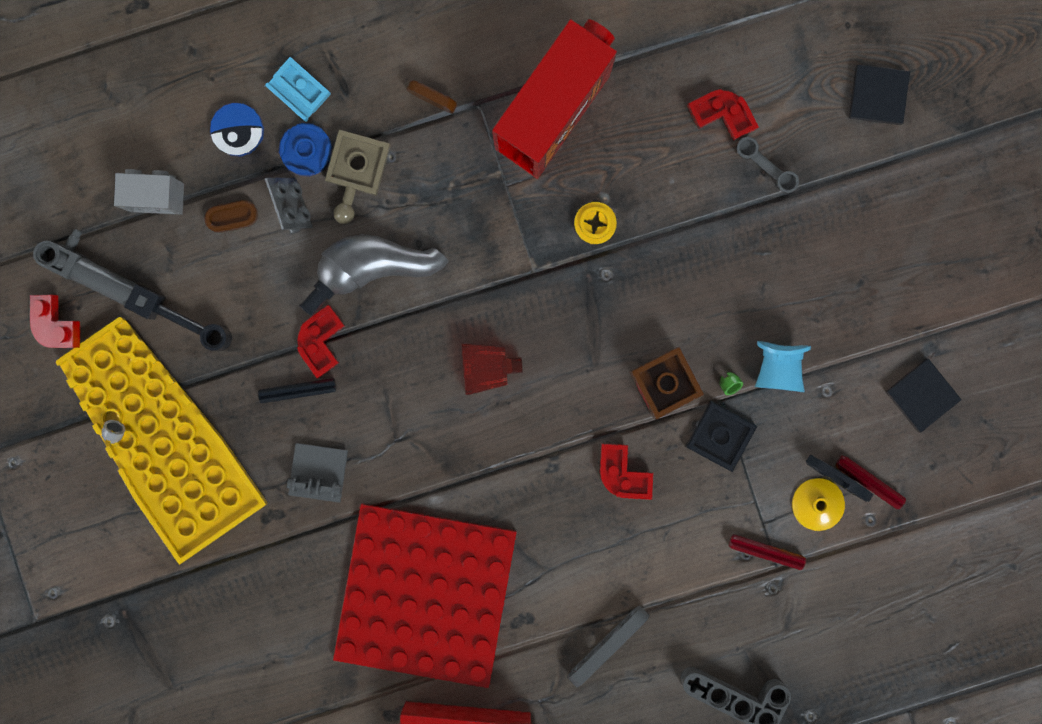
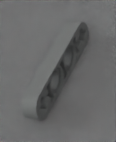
[567,605,650,687]

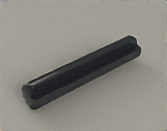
[258,378,337,403]

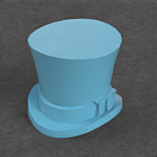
[755,341,811,392]

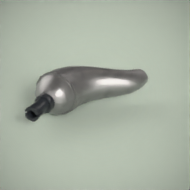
[299,234,449,317]

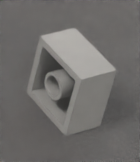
[114,169,184,215]

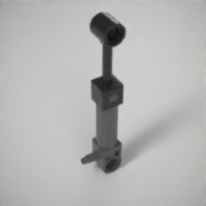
[33,229,232,351]

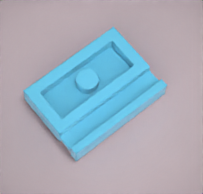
[265,57,331,122]

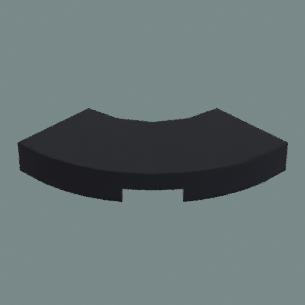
[806,454,874,502]

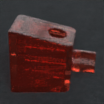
[462,344,523,395]

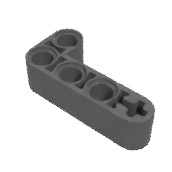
[680,667,791,724]

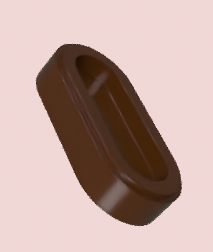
[406,80,457,114]
[204,200,258,233]

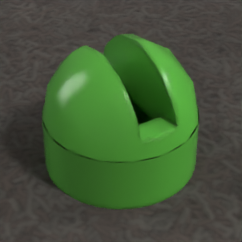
[719,372,743,395]

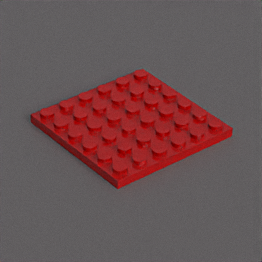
[333,503,517,688]

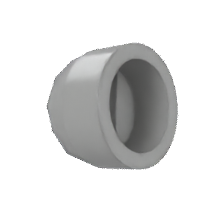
[102,420,125,444]

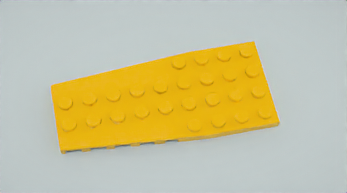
[56,317,268,565]

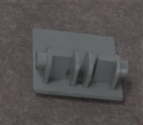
[265,178,313,234]
[287,443,348,503]

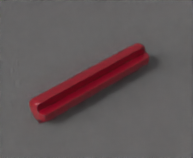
[835,455,906,510]
[729,534,806,570]

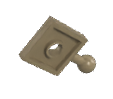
[325,130,391,224]

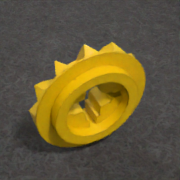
[574,202,617,244]

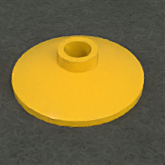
[792,478,845,531]

